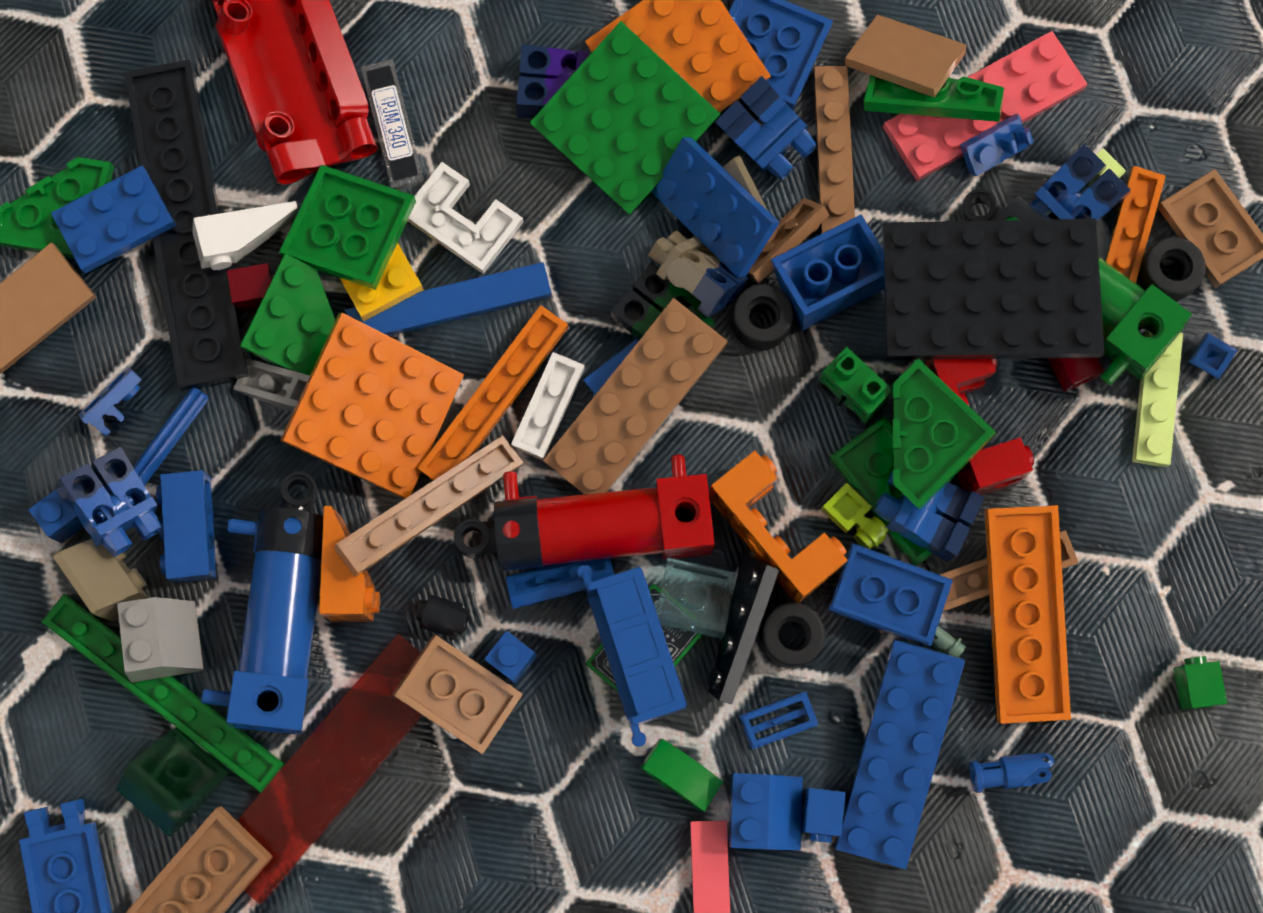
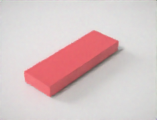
[690,820,730,913]

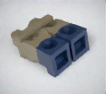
[648,231,750,318]

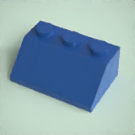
[771,214,884,331]

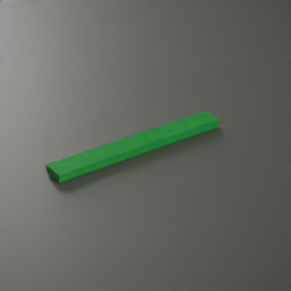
[41,594,286,793]

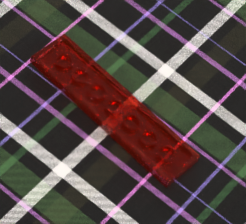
[237,634,423,905]

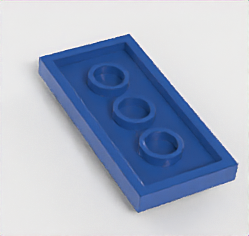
[651,137,780,278]

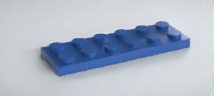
[835,639,965,870]

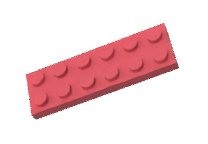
[882,31,1087,181]

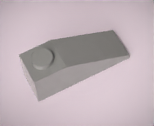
[233,358,310,413]

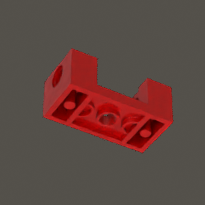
[925,359,1034,495]

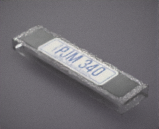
[361,59,425,190]

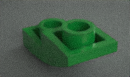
[640,738,723,812]

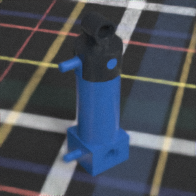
[201,471,324,735]

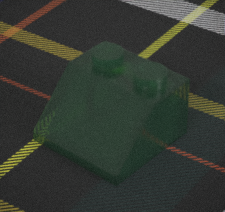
[116,727,229,836]

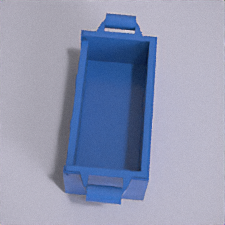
[577,565,687,747]

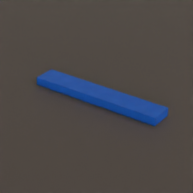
[345,262,552,336]

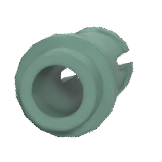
[931,626,966,657]

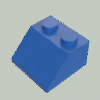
[728,773,803,850]

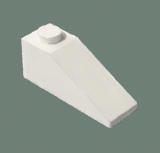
[192,201,297,270]

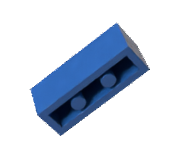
[156,470,217,583]

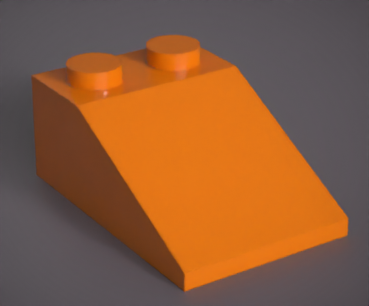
[319,506,380,622]

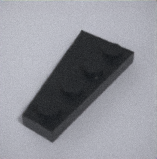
[708,552,779,705]

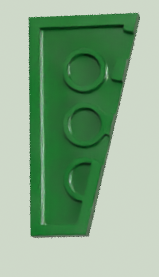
[864,75,1004,122]

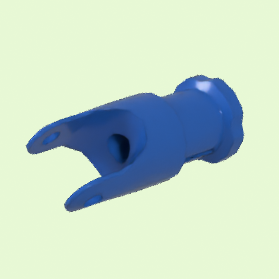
[969,753,1054,793]

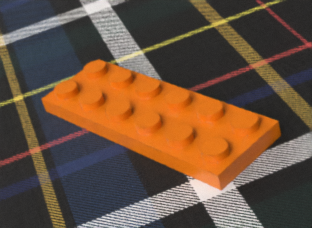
[984,505,1071,724]

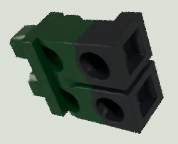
[610,262,715,339]

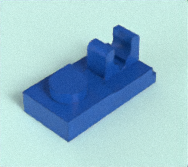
[960,114,1034,176]
[78,366,142,435]

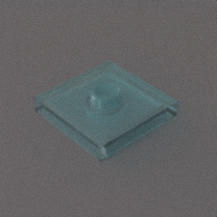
[656,558,736,639]

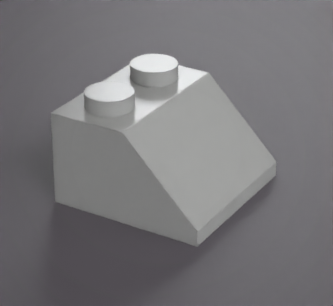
[117,597,204,683]

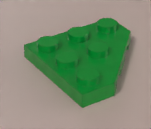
[0,157,114,259]
[239,254,335,375]
[893,359,997,510]

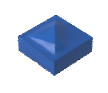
[1187,332,1238,379]

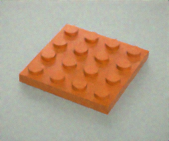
[585,0,771,113]
[280,313,464,499]

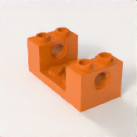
[709,450,848,603]

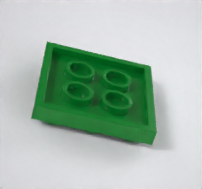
[279,165,416,290]

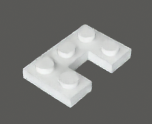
[408,162,523,274]

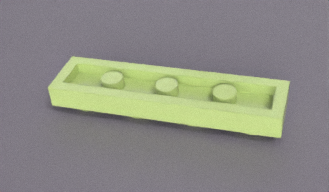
[1132,330,1183,467]

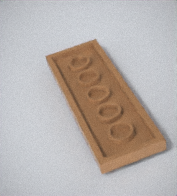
[543,298,729,494]

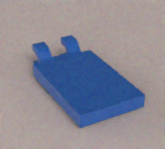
[19,799,112,913]

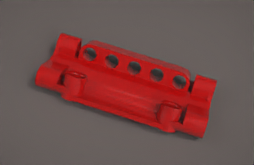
[212,0,377,185]

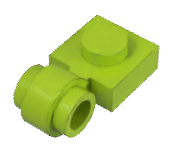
[821,483,888,549]

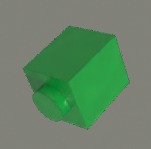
[1173,656,1227,710]

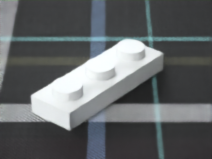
[511,352,585,460]

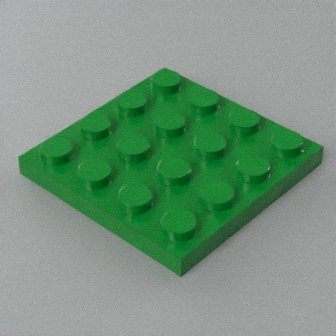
[530,21,720,215]

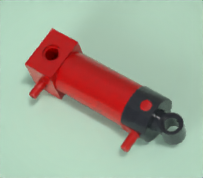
[454,454,715,571]

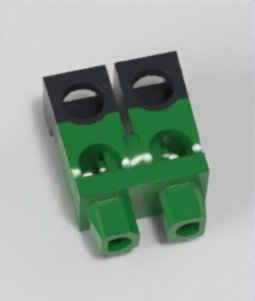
[815,347,893,430]

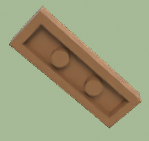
[747,198,829,284]

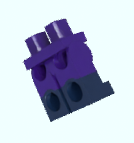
[516,44,588,118]

